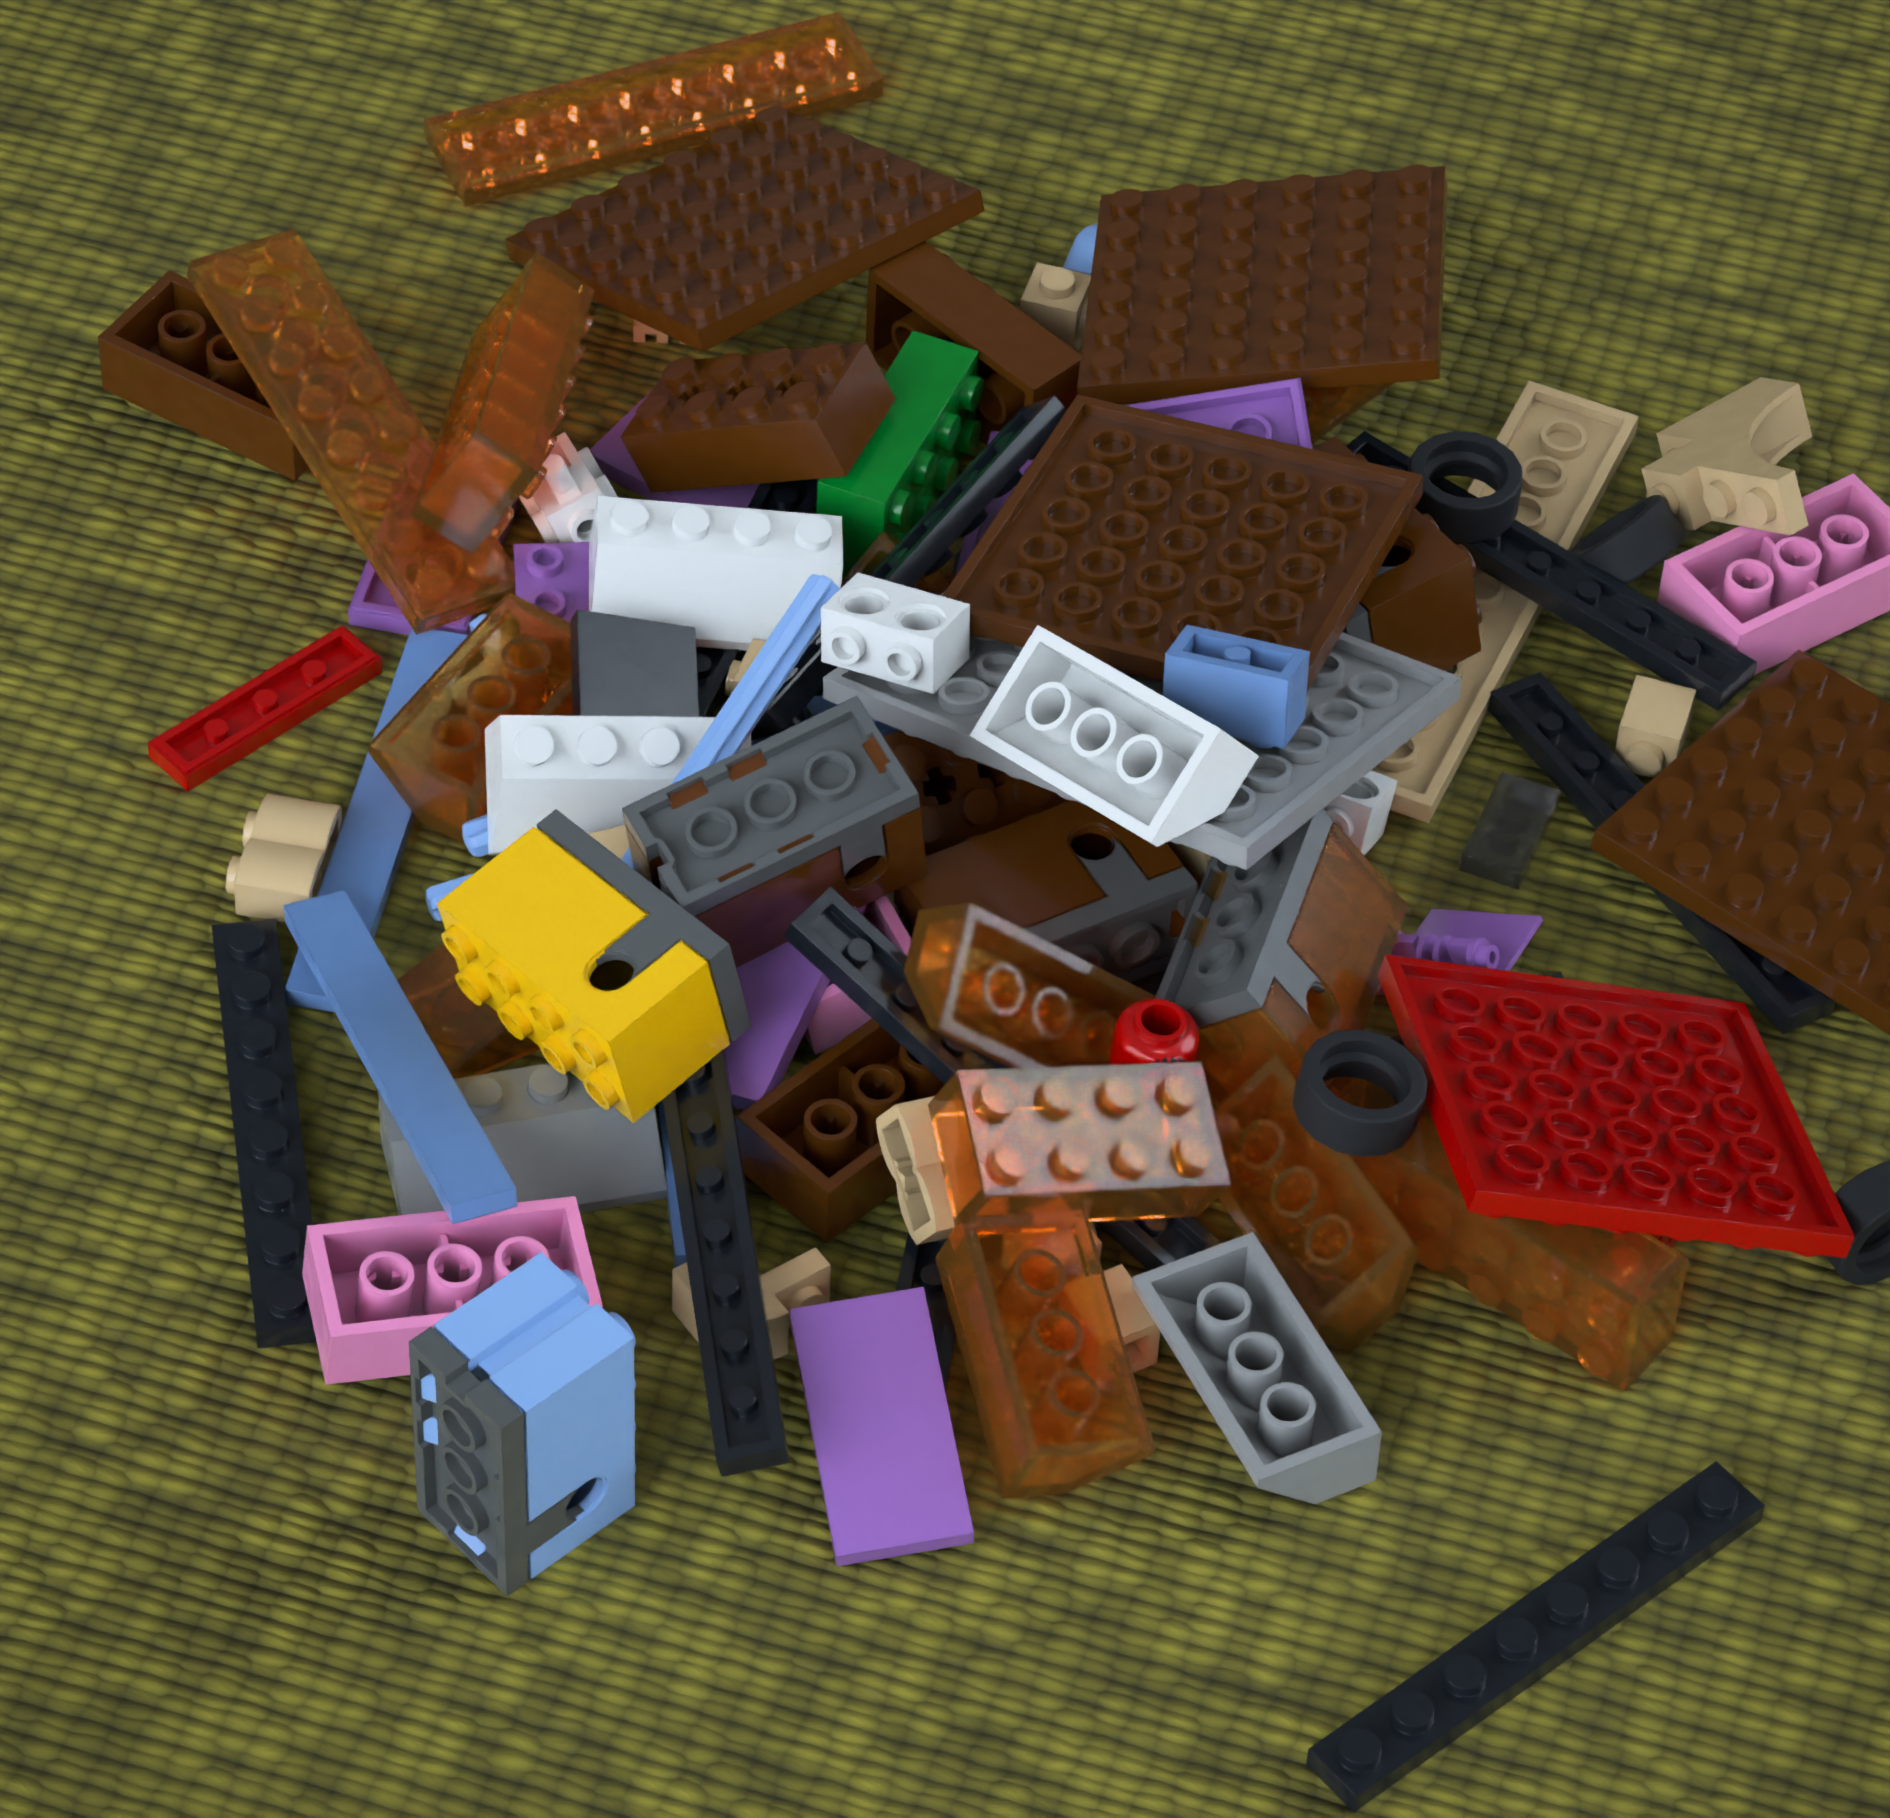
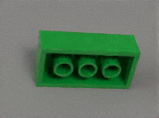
[816,331,984,579]

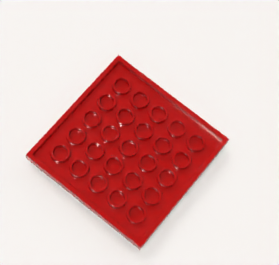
[1377,954,1855,1258]

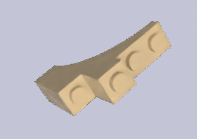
[1641,377,1812,535]

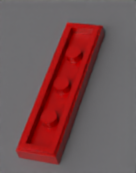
[148,625,382,792]

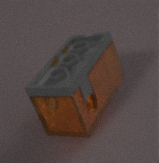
[1155,809,1408,1124]

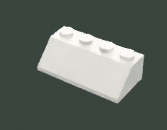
[589,496,843,651]
[969,625,1259,847]
[485,715,751,855]

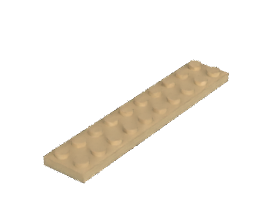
[1371,381,1639,823]

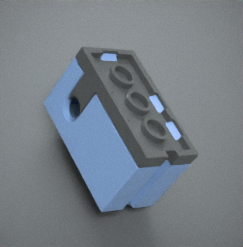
[409,1252,636,1596]

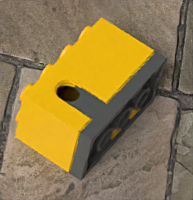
[436,809,752,1123]

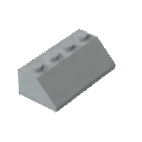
[378,1063,667,1215]
[1132,1232,1382,1504]

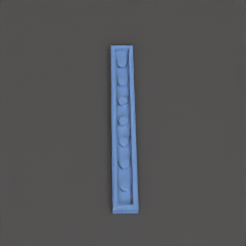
[284,626,473,1012]
[283,890,517,1224]

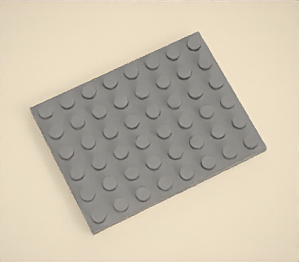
[823,592,1462,870]

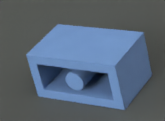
[1163,625,1310,749]

